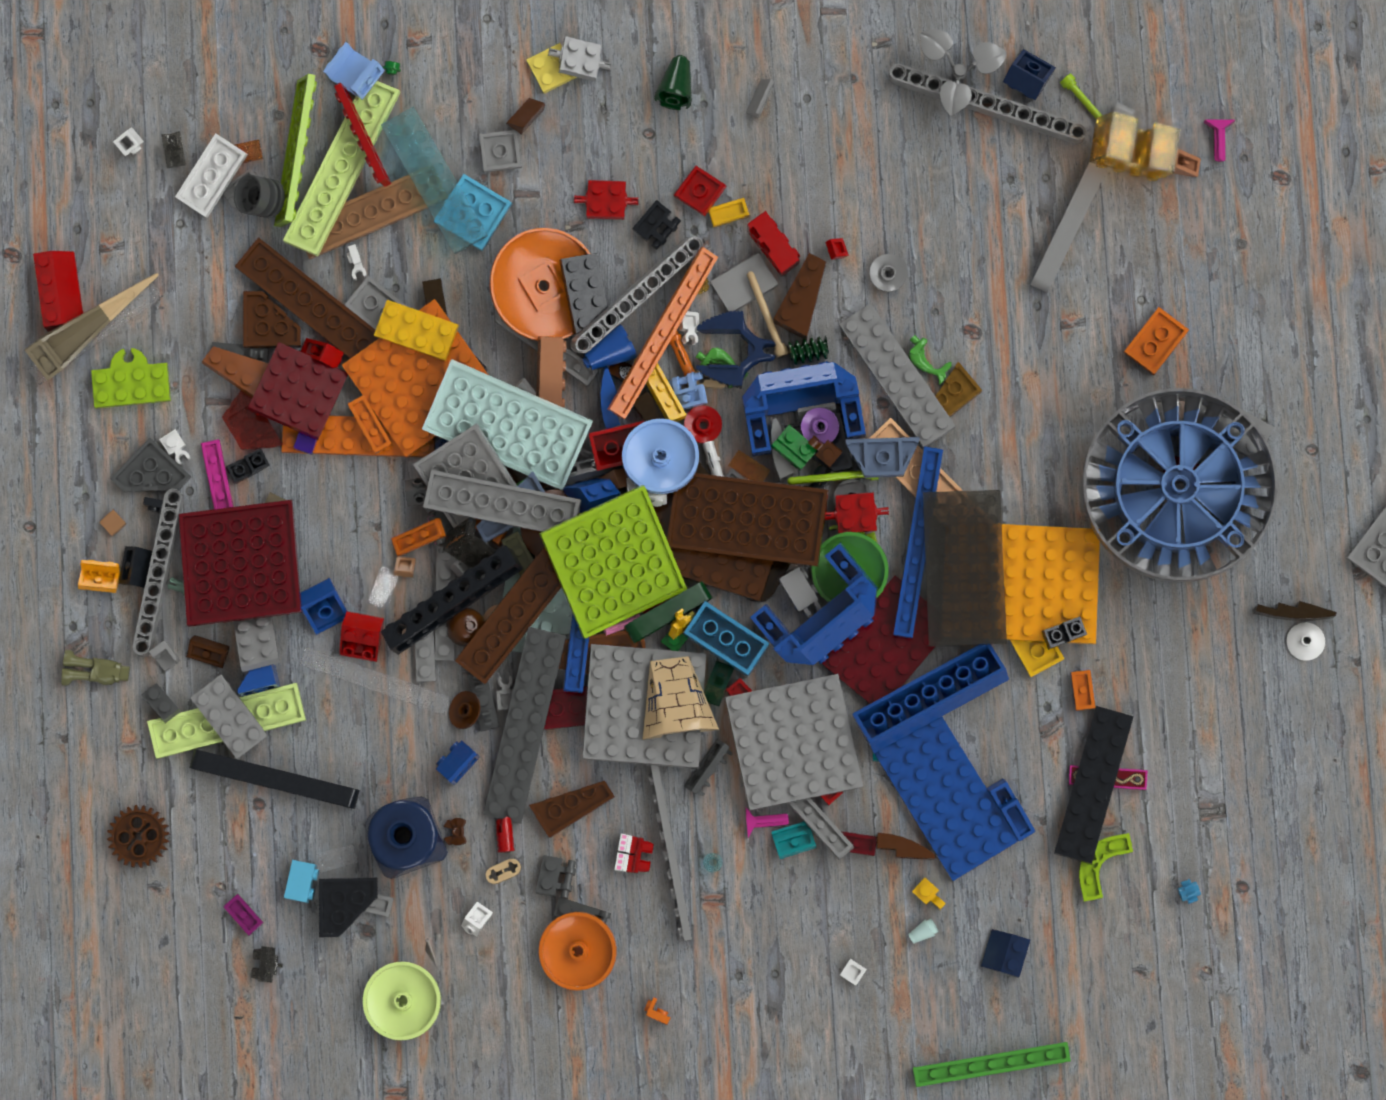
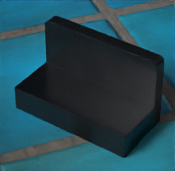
[118,546,152,588]

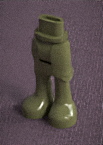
[61,649,130,686]

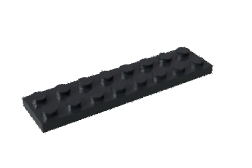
[1054,706,1134,865]

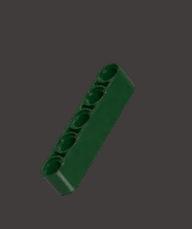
[624,581,713,643]

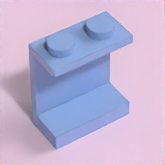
[323,42,385,100]

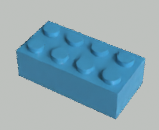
[684,601,769,677]

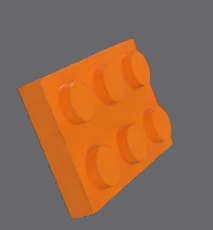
[1124,307,1189,375]

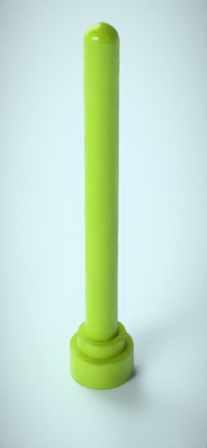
[1060,73,1126,147]
[787,470,879,485]

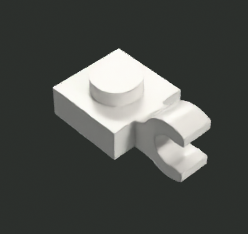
[346,244,367,281]

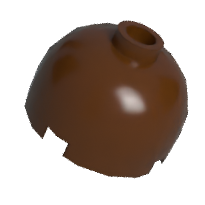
[446,608,485,646]

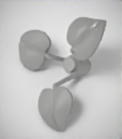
[920,29,1007,116]

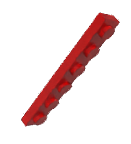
[334,82,391,187]

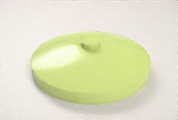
[363,962,441,1040]

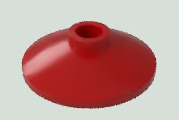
[684,405,722,443]

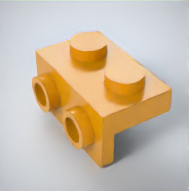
[78,560,120,593]

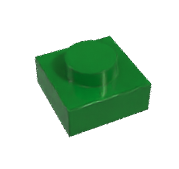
[661,630,688,651]

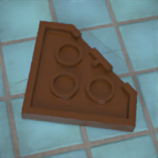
[243,291,301,348]

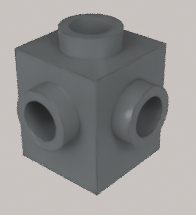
[405,478,427,507]

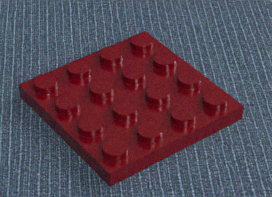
[248,342,348,440]

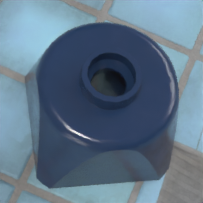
[365,796,448,879]

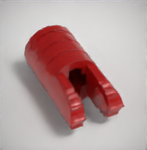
[496,816,515,853]

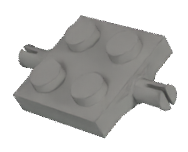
[548,36,612,81]

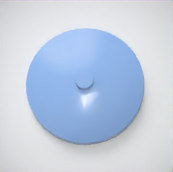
[622,419,699,494]

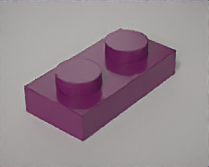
[223,894,264,936]

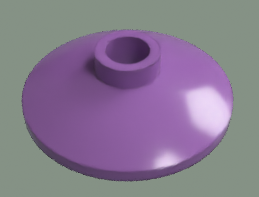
[801,407,839,443]

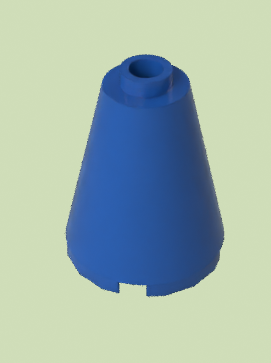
[582,324,637,370]

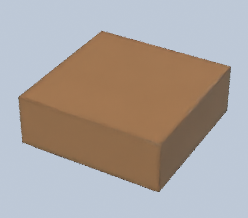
[99,509,127,537]
[394,557,416,578]

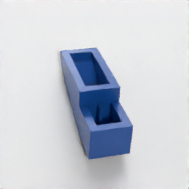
[600,367,621,429]
[987,779,1036,842]

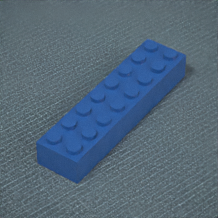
[852,640,1009,753]

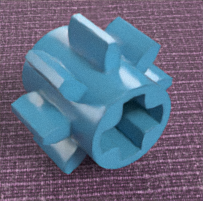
[1177,879,1201,904]

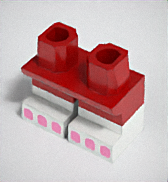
[615,833,654,874]

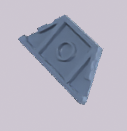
[845,437,920,478]

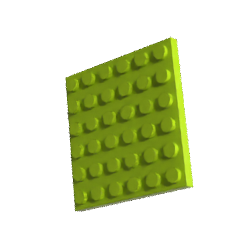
[539,485,687,639]

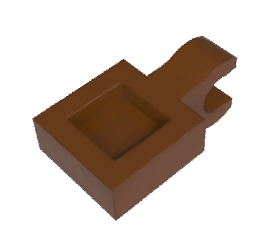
[808,435,843,467]

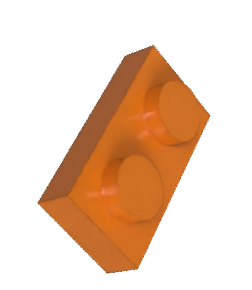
[1071,670,1096,711]

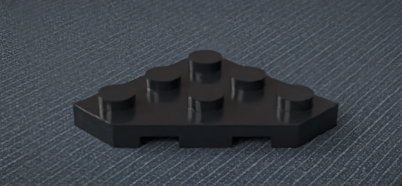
[784,412,853,473]
[319,877,378,938]

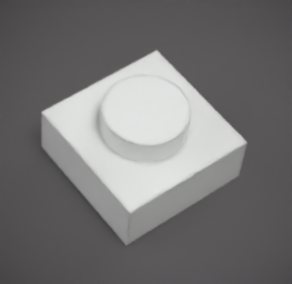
[840,959,867,986]

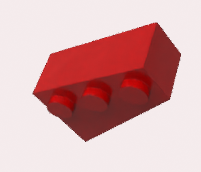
[747,211,800,277]

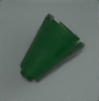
[654,55,692,110]

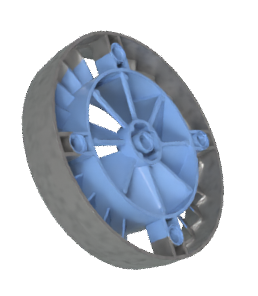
[1082,388,1278,582]

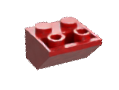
[339,611,384,662]

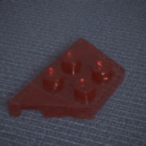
[222,390,283,450]

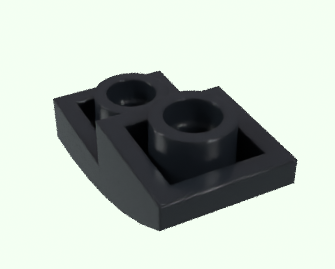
[226,449,270,485]
[1042,617,1087,650]

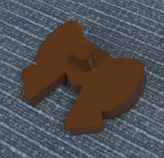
[444,818,467,846]

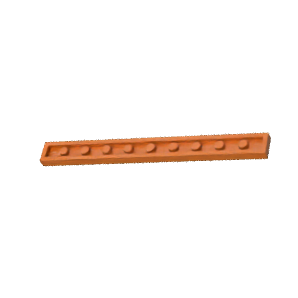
[608,247,718,419]

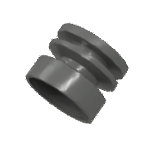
[234,174,285,219]

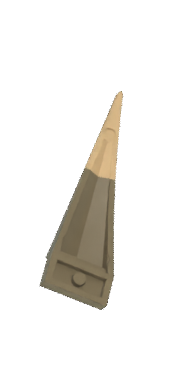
[24,273,158,381]

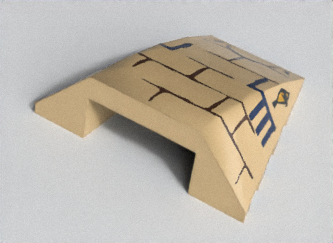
[642,656,719,740]

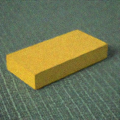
[708,198,750,228]

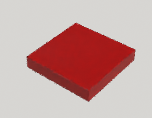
[674,166,727,217]

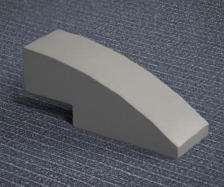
[771,418,794,482]

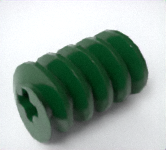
[788,335,829,365]

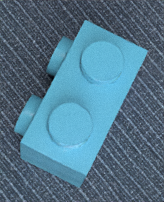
[284,860,319,903]

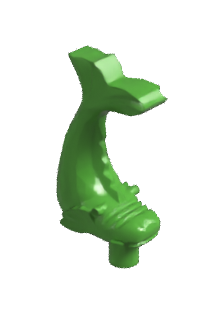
[908,335,952,385]
[695,347,749,389]

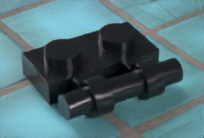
[632,200,681,250]

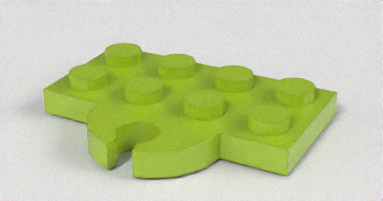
[91,348,171,409]

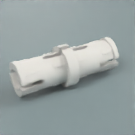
[702,441,724,477]

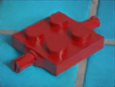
[574,180,639,220]
[825,492,889,534]

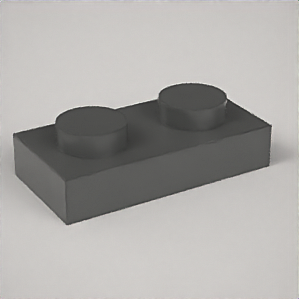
[141,683,180,724]

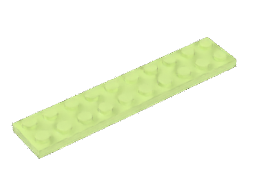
[283,81,401,257]

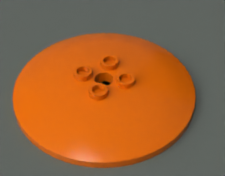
[489,228,591,341]

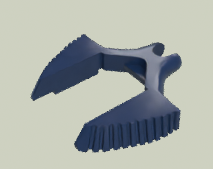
[696,311,776,389]

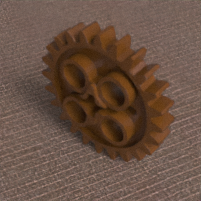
[107,805,171,868]

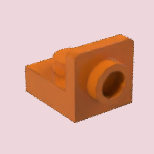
[644,998,671,1025]

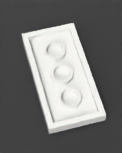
[175,133,248,218]

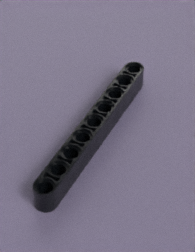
[189,749,360,809]

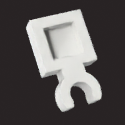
[679,311,699,345]
[159,429,191,465]

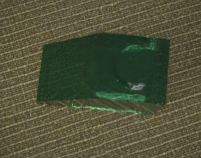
[704,661,734,707]

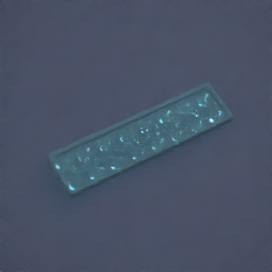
[381,106,488,254]

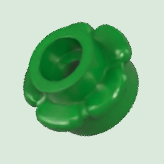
[383,61,401,75]

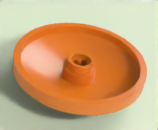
[539,912,617,990]

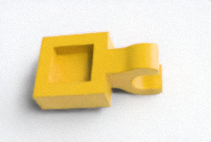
[668,609,691,640]
[912,877,946,910]

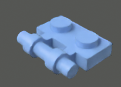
[668,372,708,410]

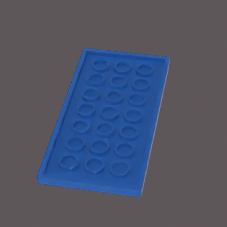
[874,717,1019,882]

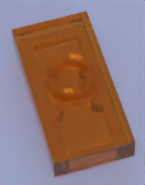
[235,139,263,163]
[728,450,771,482]

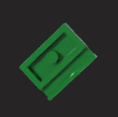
[771,425,817,471]

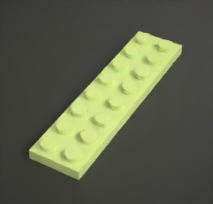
[147,683,306,759]

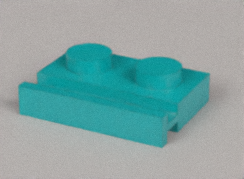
[771,822,817,859]

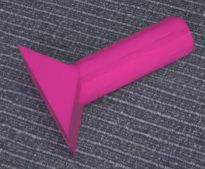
[1204,119,1235,162]
[745,807,789,838]

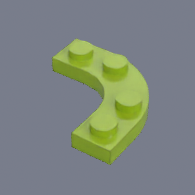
[1079,833,1133,902]

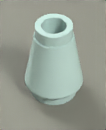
[908,918,939,944]

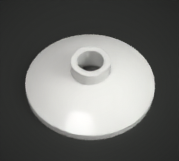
[1286,622,1325,661]

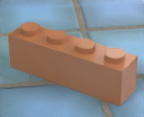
[536,336,567,408]

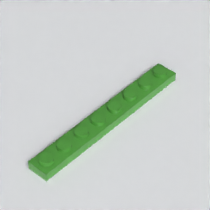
[913,1042,1071,1087]

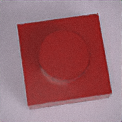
[825,238,849,260]

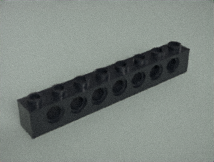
[381,545,524,655]

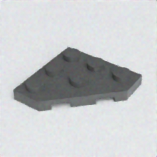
[110,438,191,493]

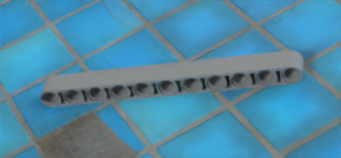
[889,64,1086,144]
[1030,102,1135,293]

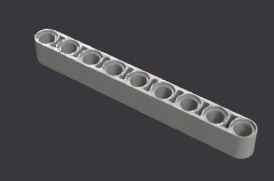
[570,236,703,353]
[133,489,184,657]

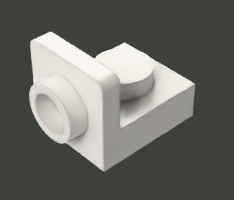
[461,902,493,937]

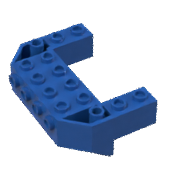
[742,361,866,457]
[750,543,878,665]

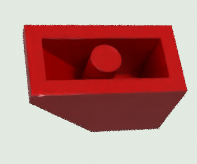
[300,338,344,368]

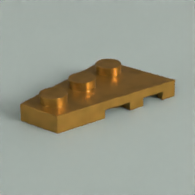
[935,362,982,417]

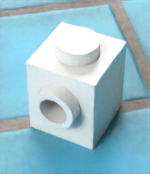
[113,127,144,156]

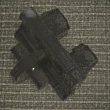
[161,131,186,168]
[251,946,283,983]

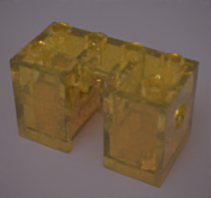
[1089,112,1181,181]

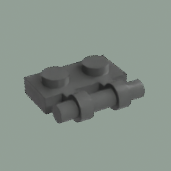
[536,855,576,899]

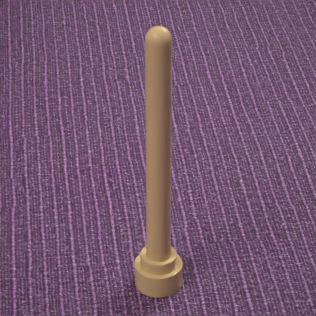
[747,271,790,359]

